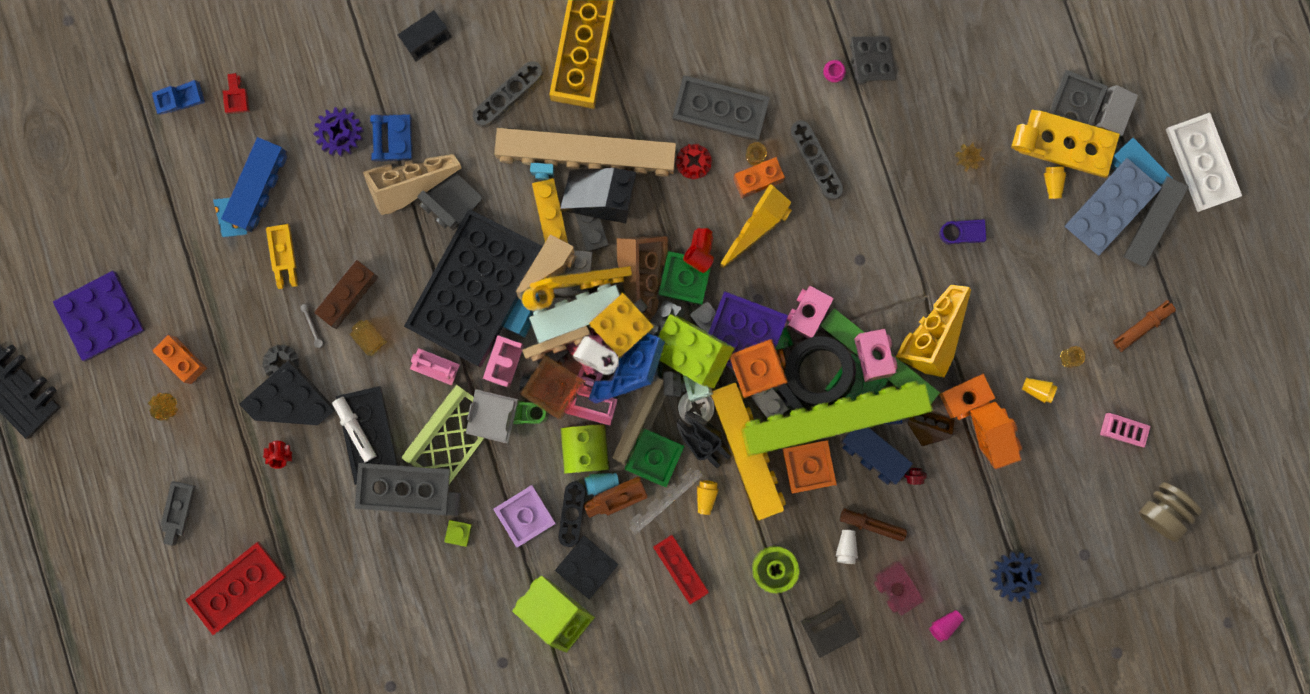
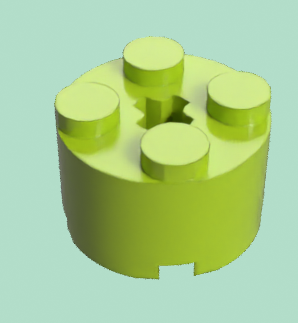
[752,546,799,593]

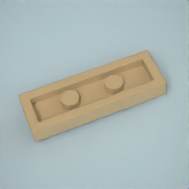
[522,326,592,362]

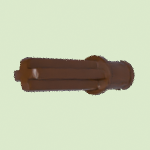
[839,508,907,541]

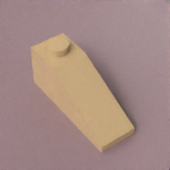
[516,234,576,300]

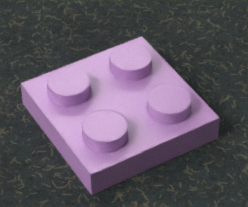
[493,485,556,547]

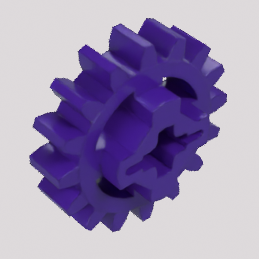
[313,107,364,157]

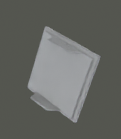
[466,389,518,444]

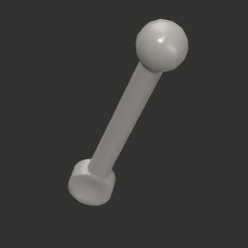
[301,304,324,348]

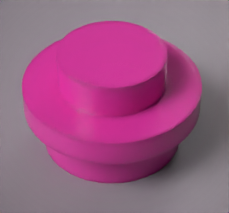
[823,60,846,83]

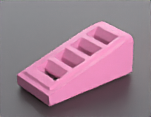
[1100,413,1150,448]

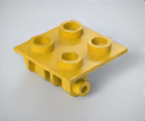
[589,293,654,357]

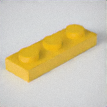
[532,178,568,243]

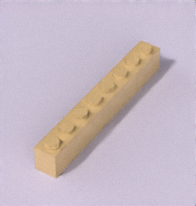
[494,128,676,177]

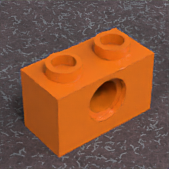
[733,157,785,199]
[152,335,207,384]
[939,374,995,420]

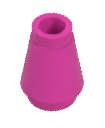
[929,610,964,642]

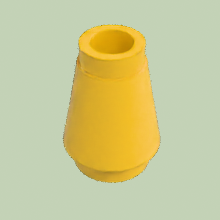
[1044,167,1066,199]
[1022,377,1057,403]
[697,480,719,515]

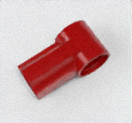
[683,228,714,273]

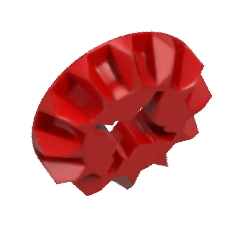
[676,144,712,179]

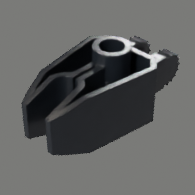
[677,411,732,468]

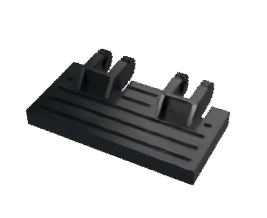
[0,344,61,439]

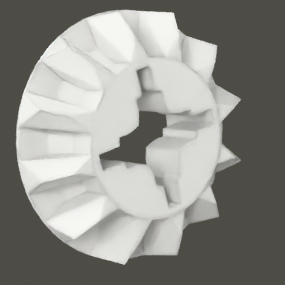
[678,393,714,425]

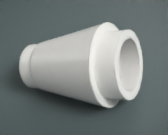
[835,530,858,564]

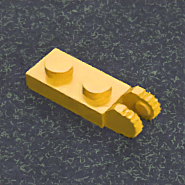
[266,224,298,289]

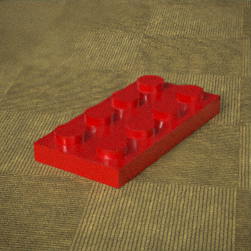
[185,542,286,635]

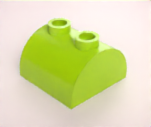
[560,425,609,474]

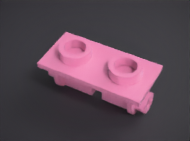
[410,348,460,385]

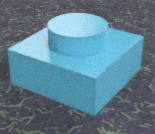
[530,163,555,180]

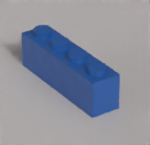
[221,137,287,232]

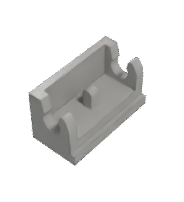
[1093,85,1138,137]

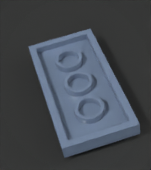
[1064,158,1162,256]

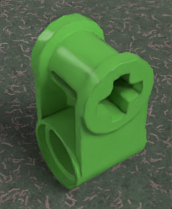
[513,401,549,424]

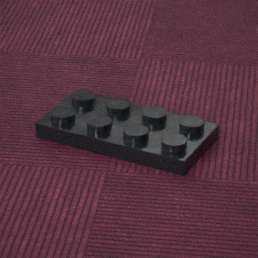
[336,386,398,485]

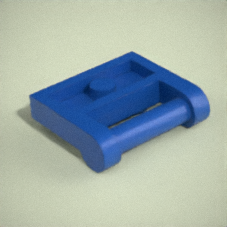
[370,114,412,161]

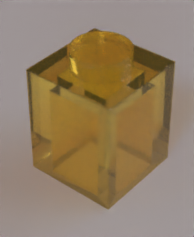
[349,320,388,356]

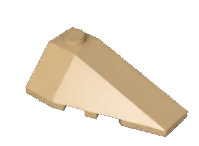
[363,154,461,215]

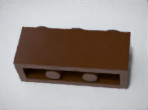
[314,260,378,329]

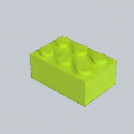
[658,314,735,388]

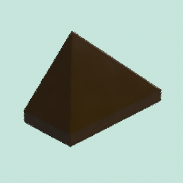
[908,412,954,447]

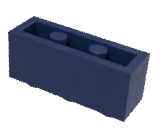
[840,427,913,485]

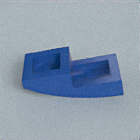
[152,80,205,115]

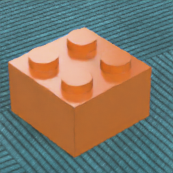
[970,401,1022,469]

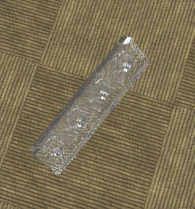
[629,469,704,536]

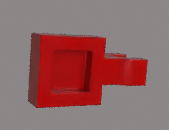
[223,73,249,114]

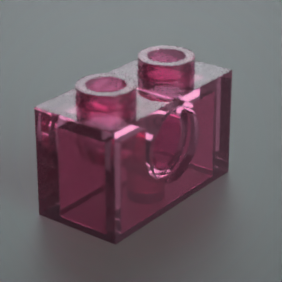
[873,561,925,616]

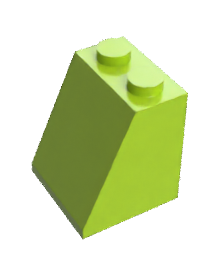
[512,575,595,653]

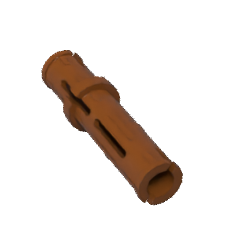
[1113,300,1176,352]

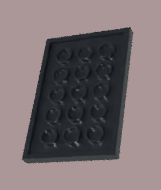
[404,209,543,368]

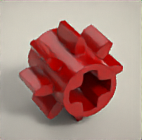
[263,441,292,469]

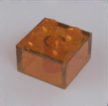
[520,355,586,419]

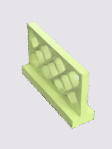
[402,384,484,484]

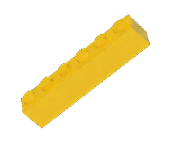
[710,382,786,520]

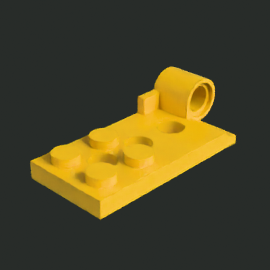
[1011,110,1120,178]
[522,266,632,311]

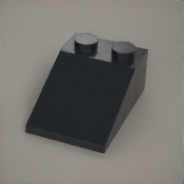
[560,168,636,224]

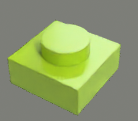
[444,520,472,547]

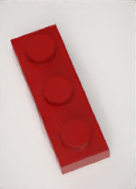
[653,535,709,605]

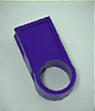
[939,220,987,245]

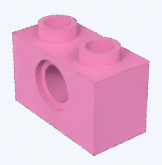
[787,286,834,338]
[854,329,897,382]

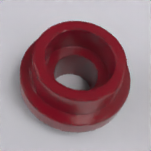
[904,468,927,485]

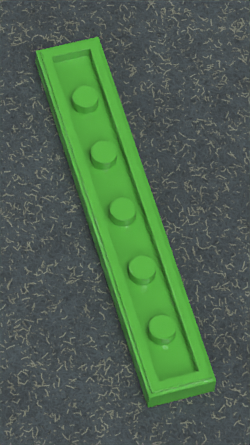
[820,308,940,405]

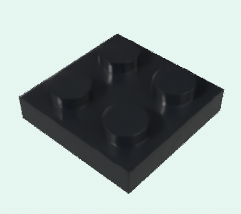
[555,535,619,600]

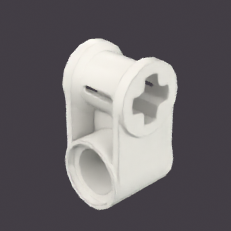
[573,336,618,375]

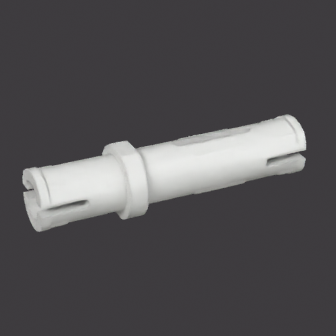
[332,397,376,462]

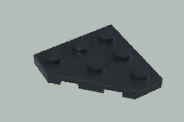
[239,359,335,425]

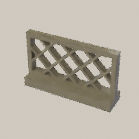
[612,377,666,465]

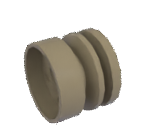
[1138,482,1202,543]

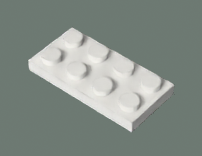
[1165,113,1242,212]

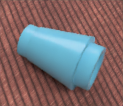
[584,473,619,496]

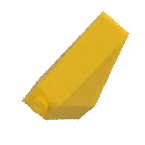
[720,184,792,269]
[896,285,971,377]

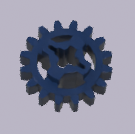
[990,552,1041,602]

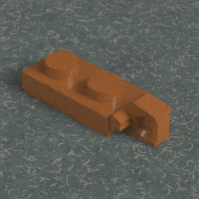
[584,476,648,518]

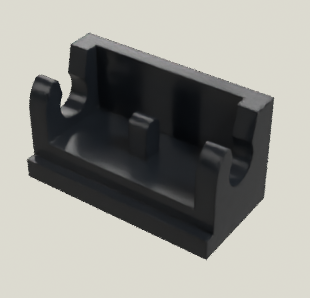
[397,10,452,62]

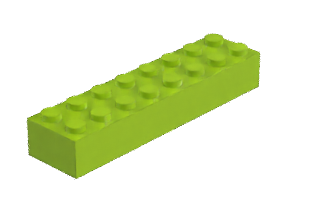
[741,381,932,456]

